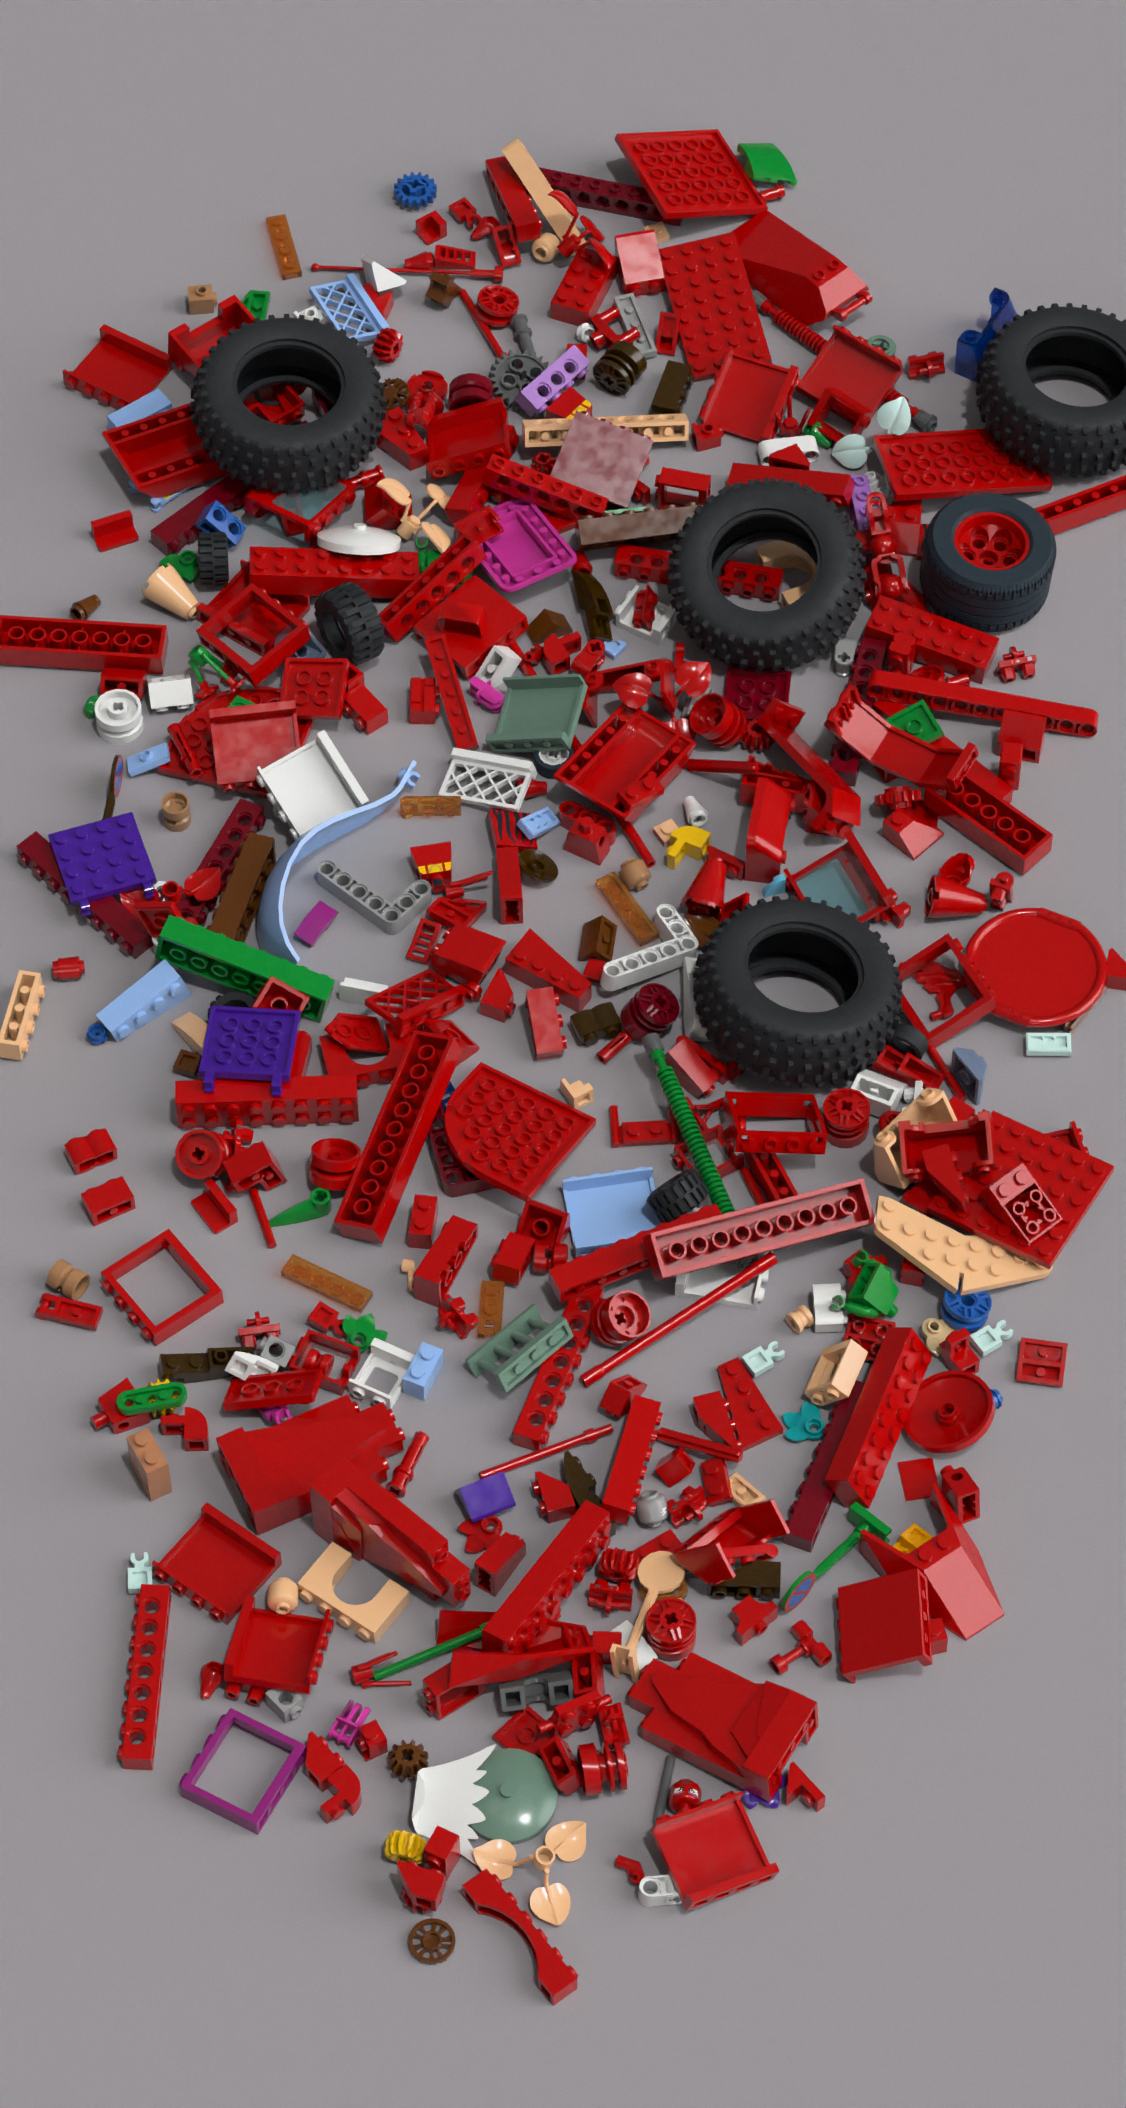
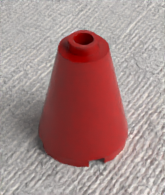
[680,857,726,920]
[925,875,987,918]

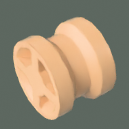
[786,1305,815,1334]

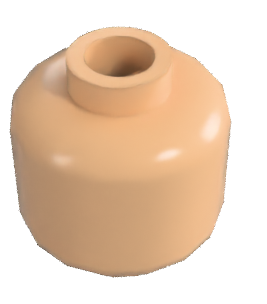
[531,232,560,262]
[267,1577,299,1615]

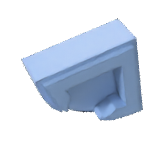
[603,640,627,661]

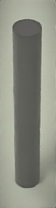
[652,1755,676,1824]

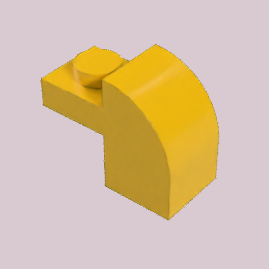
[665,826,711,870]

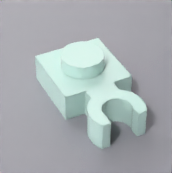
[970,1320,1013,1357]
[741,1341,785,1378]
[128,1552,153,1594]

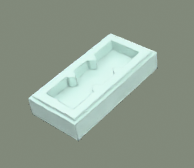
[1025,1033,1072,1056]

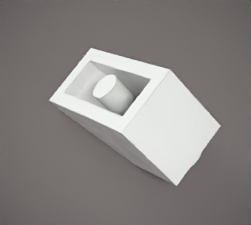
[474,645,522,688]

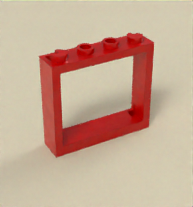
[196,583,312,686]
[897,933,998,1048]
[723,1091,828,1155]
[101,1229,224,1346]

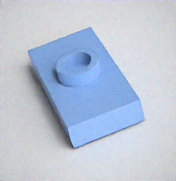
[127,742,170,777]
[516,806,561,840]

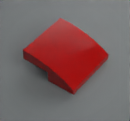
[1016,1337,1068,1387]

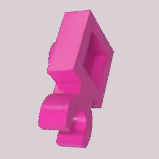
[258,1406,291,1424]

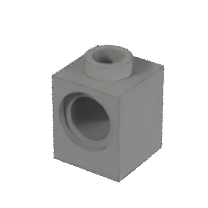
[258,1334,296,1368]
[265,1688,304,1724]

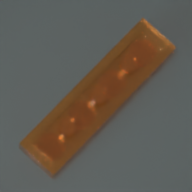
[266,214,302,280]
[595,871,659,947]
[281,1254,373,1313]

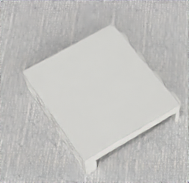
[256,730,369,841]
[675,1207,774,1310]

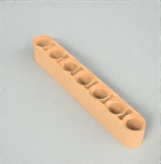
[501,137,587,257]

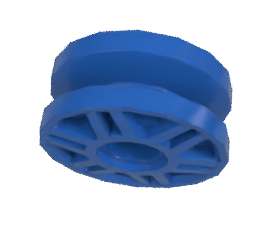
[940,1281,992,1332]

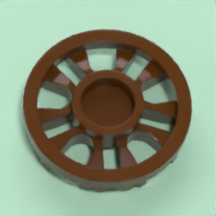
[380,378,410,412]
[409,1918,456,1965]

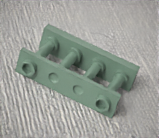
[465,1304,574,1393]

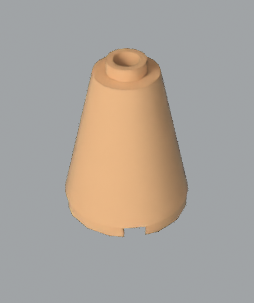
[142,563,200,620]

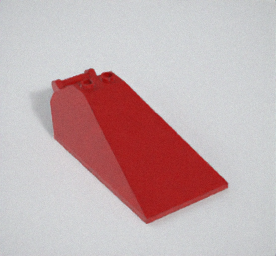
[731,210,873,326]

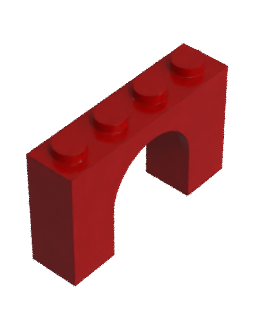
[319,1023,411,1088]

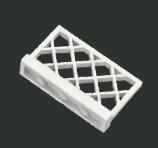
[438,747,537,812]

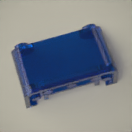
[954,287,1017,382]

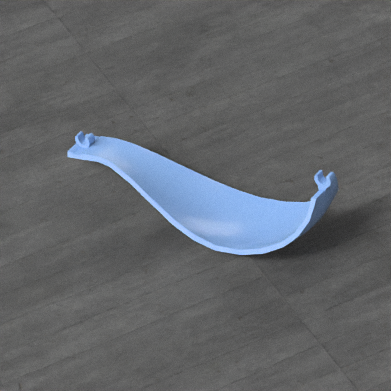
[256,760,420,966]

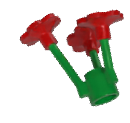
[188,645,247,699]

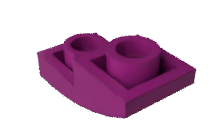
[293,900,339,947]

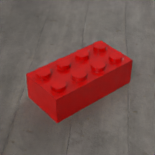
[551,247,618,327]

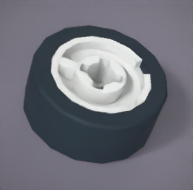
[533,746,574,779]

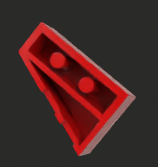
[376,406,429,471]
[740,755,808,813]

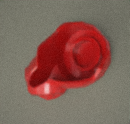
[939,853,975,886]

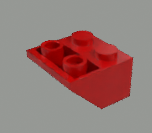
[364,477,413,530]
[996,709,1047,764]
[802,779,832,836]

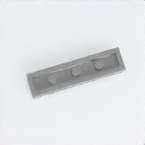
[614,293,657,359]

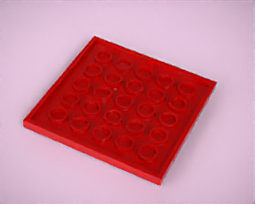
[614,129,768,219]
[927,1111,1114,1270]

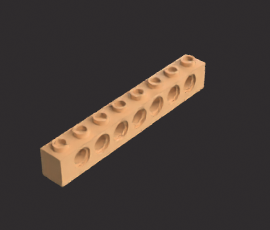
[522,413,689,447]

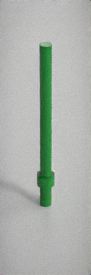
[372,1621,488,1681]

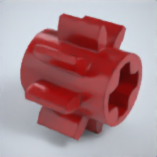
[531,452,556,475]

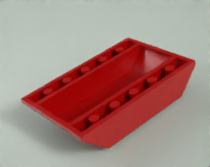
[102,403,230,498]
[553,703,697,822]

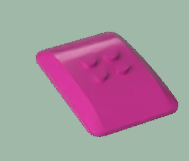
[479,498,577,593]

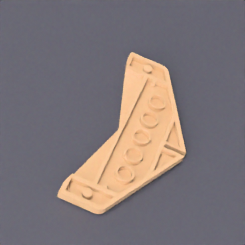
[873,1195,1053,1296]

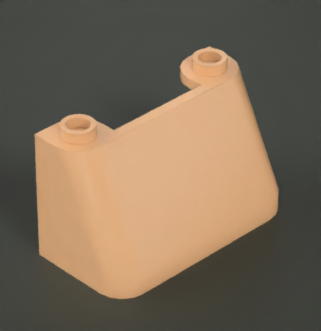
[874,1088,957,1189]

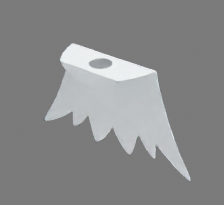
[412,1744,496,1865]

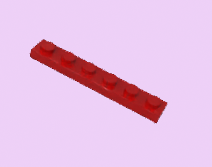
[424,633,479,750]

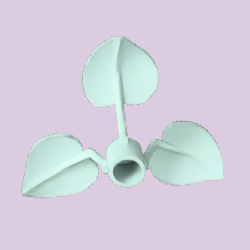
[832,396,911,486]

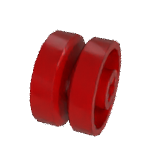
[175,1129,232,1180]
[309,1138,361,1190]

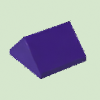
[454,1471,516,1523]

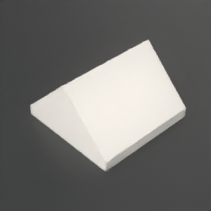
[361,255,407,292]

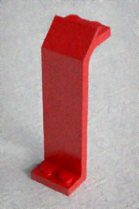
[757,697,861,840]

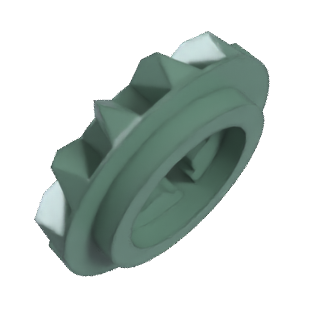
[867,335,896,357]

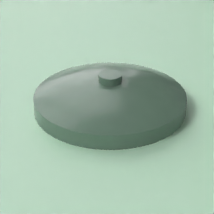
[468,1748,558,1845]

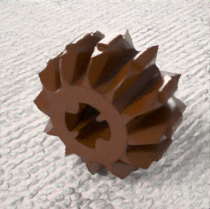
[387,1739,429,1782]

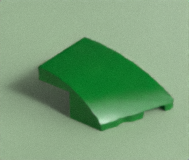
[737,143,797,186]

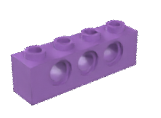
[514,345,591,417]
[846,475,875,553]

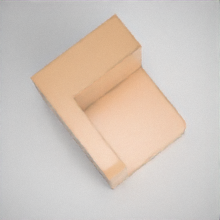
[560,1078,594,1109]

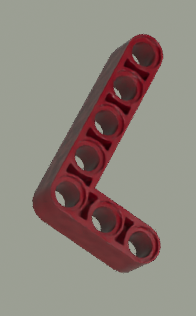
[427,1103,497,1198]

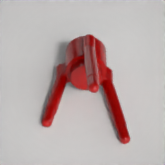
[775,395,811,438]
[445,871,493,905]
[351,1651,412,1689]

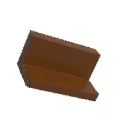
[578,915,617,962]

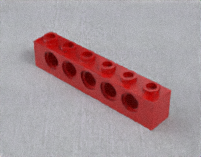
[481,453,609,521]
[378,532,487,642]

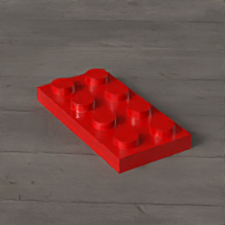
[222,1368,324,1411]

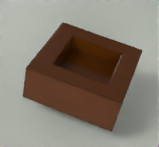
[173,1049,202,1078]

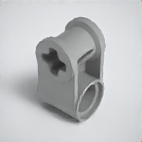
[833,638,858,678]

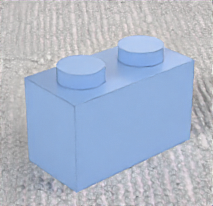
[402,1342,444,1401]

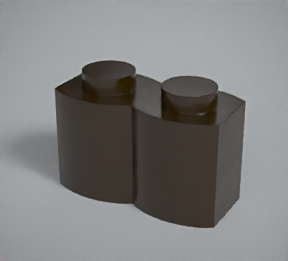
[570,1002,622,1046]

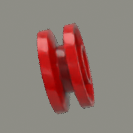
[475,285,520,327]

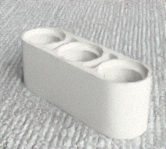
[757,435,820,466]

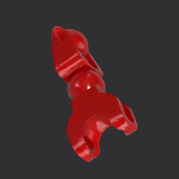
[865,492,910,600]

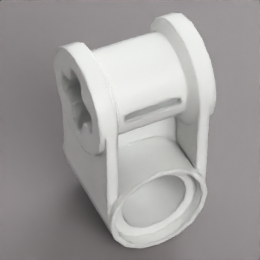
[638,1874,682,1907]

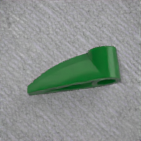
[269,1188,332,1227]

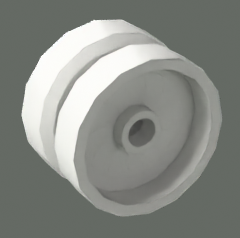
[94,689,144,744]

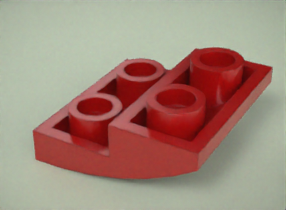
[843,1314,896,1362]

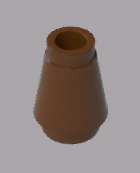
[70,595,101,620]

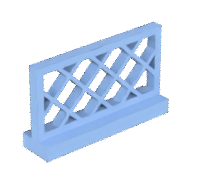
[309,273,389,342]

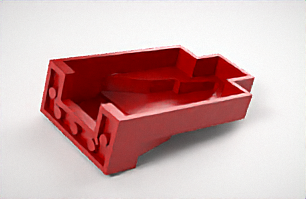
[168,294,307,425]
[216,1394,406,1536]
[309,1455,471,1608]
[628,1652,819,1802]

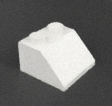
[147,674,194,712]

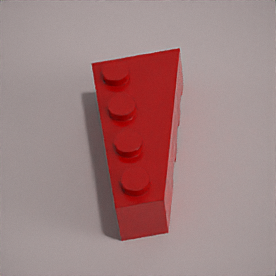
[505,928,592,1012]

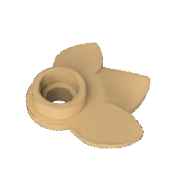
[921,1318,958,1357]

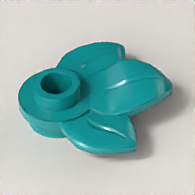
[782,1401,825,1442]

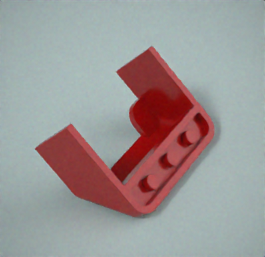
[582,658,675,728]
[745,776,796,884]
[672,1499,790,1586]

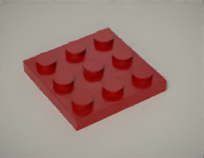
[279,657,350,720]

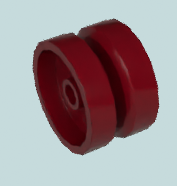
[449,373,494,411]

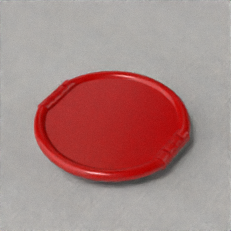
[963,907,1107,1028]

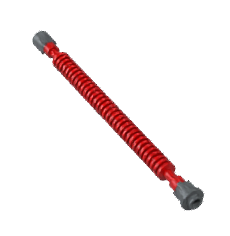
[752,290,938,432]

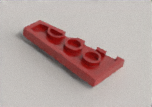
[717,1357,783,1452]

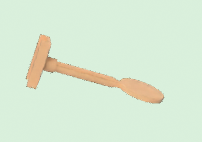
[609,1551,685,1683]

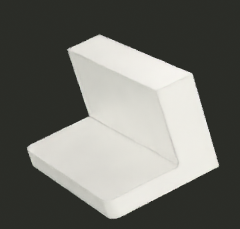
[339,977,388,1005]

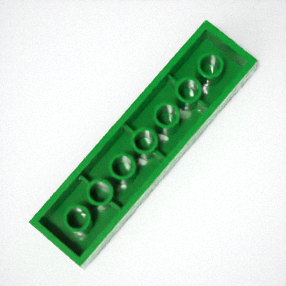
[155,915,335,1023]

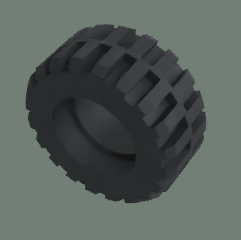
[314,582,385,666]

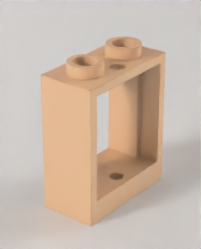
[803,1339,868,1407]

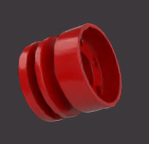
[689,693,747,748]
[822,1088,870,1148]
[590,1290,652,1347]
[646,1598,697,1662]
[577,1739,628,1797]

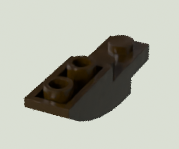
[572,570,614,643]
[159,1347,254,1383]
[564,1450,617,1537]

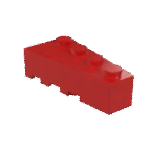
[412,1215,478,1308]

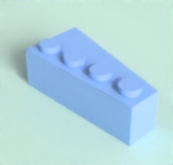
[96,959,192,1042]

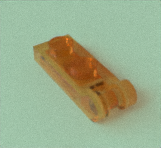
[400,796,461,819]
[478,1280,505,1338]

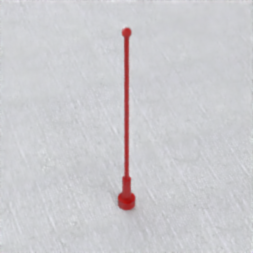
[311,263,503,282]

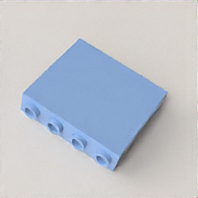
[562,1167,661,1258]

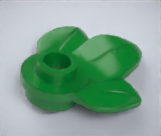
[159,550,199,582]
[342,1313,388,1353]

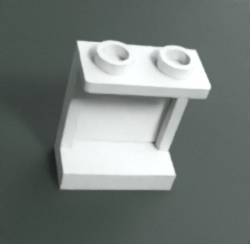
[614,585,680,645]

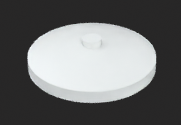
[317,523,401,555]

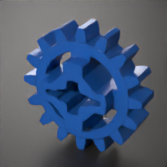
[394,172,437,210]

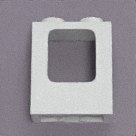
[348,1338,415,1409]

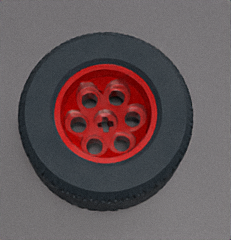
[919,493,1057,632]

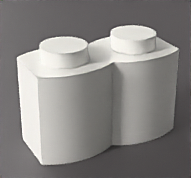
[812,1283,847,1333]

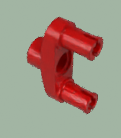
[589,305,641,350]

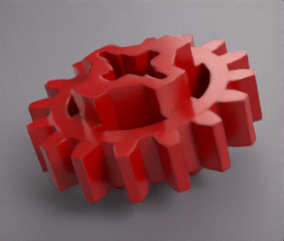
[874,785,922,811]

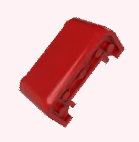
[898,1111,995,1182]

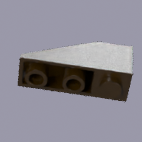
[708,1561,781,1600]

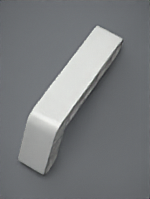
[600,904,698,991]

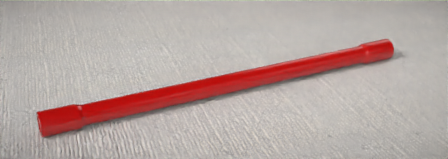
[579,1251,778,1388]

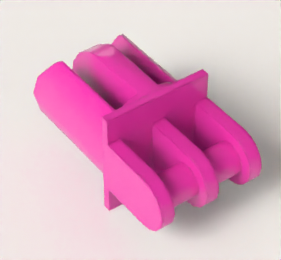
[470,677,504,713]
[328,1699,371,1748]

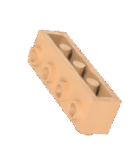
[0,970,46,1061]

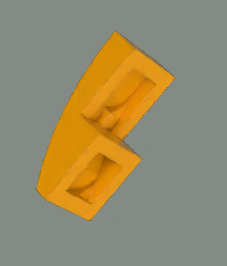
[893,1523,933,1553]

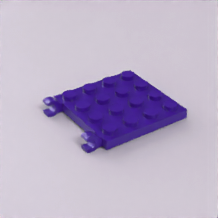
[48,812,157,917]
[199,1006,301,1097]

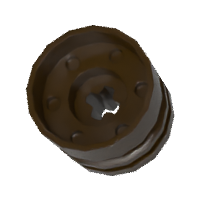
[593,340,647,396]

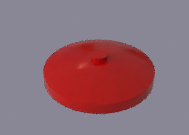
[903,1370,995,1454]

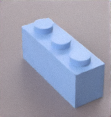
[107,388,173,430]

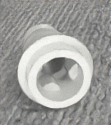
[683,796,708,827]

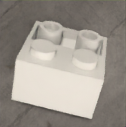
[851,1069,907,1117]

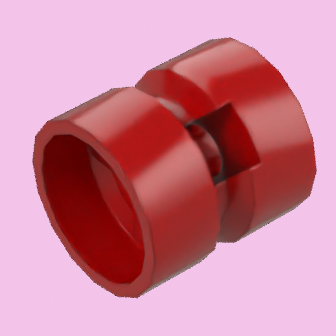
[534,1242,568,1273]

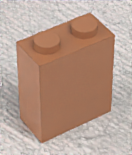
[126,1427,172,1501]

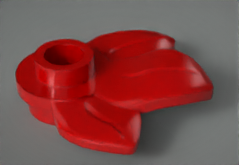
[458,1515,503,1554]

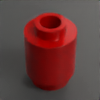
[52,956,85,980]

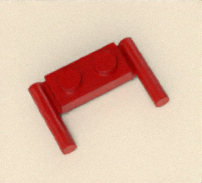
[609,1103,680,1148]

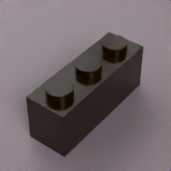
[651,360,694,415]

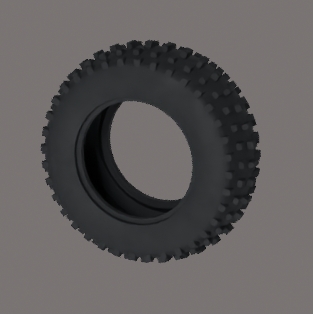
[975,303,1126,478]
[190,314,386,495]
[667,478,867,673]
[693,895,902,1088]

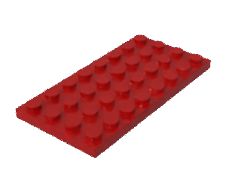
[659,232,772,382]
[872,428,1053,501]

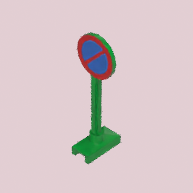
[781,1501,892,1612]

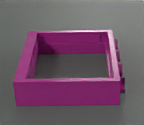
[179,1708,307,1835]

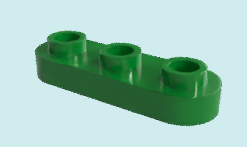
[117,1382,187,1416]

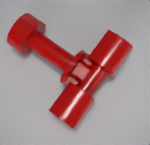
[769,1620,832,1675]

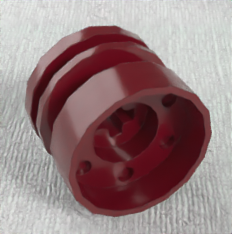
[621,983,680,1041]

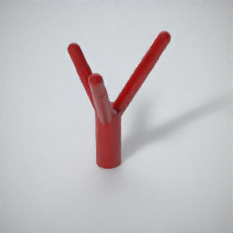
[694,1097,724,1123]

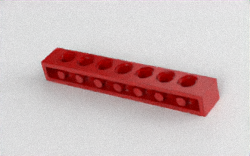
[614,544,784,602]
[512,1288,605,1451]
[118,1584,172,1770]

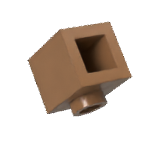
[187,284,217,315]

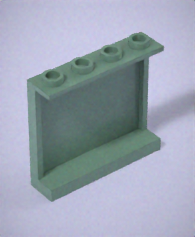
[485,673,588,753]

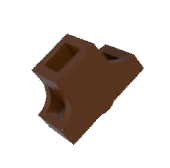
[425,271,462,308]

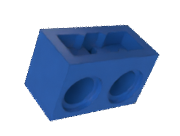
[194,500,247,549]

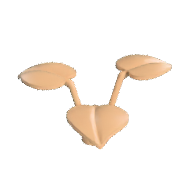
[376,478,451,554]
[473,1821,586,1926]

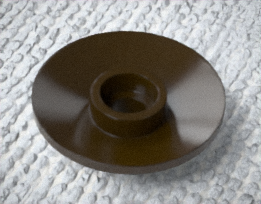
[519,849,558,883]

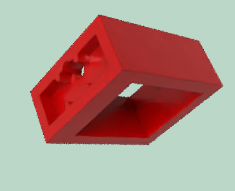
[807,386,873,442]
[654,467,711,510]
[422,1649,487,1721]

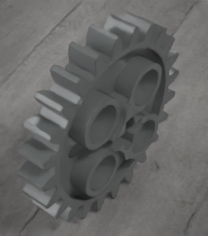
[488,349,554,412]

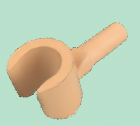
[401,1259,415,1291]

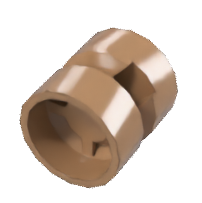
[161,791,191,832]
[46,1259,90,1300]

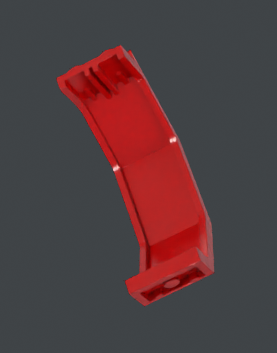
[823,684,979,790]

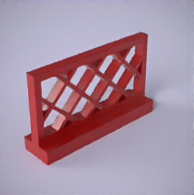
[364,969,467,1038]

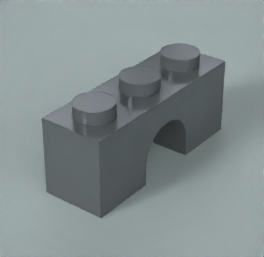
[498,1670,574,1712]

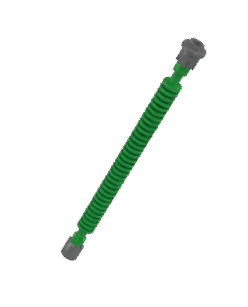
[641,1033,759,1270]

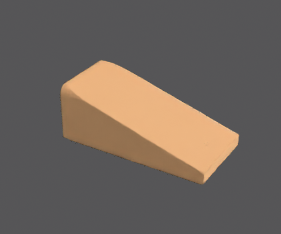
[729,1472,766,1507]

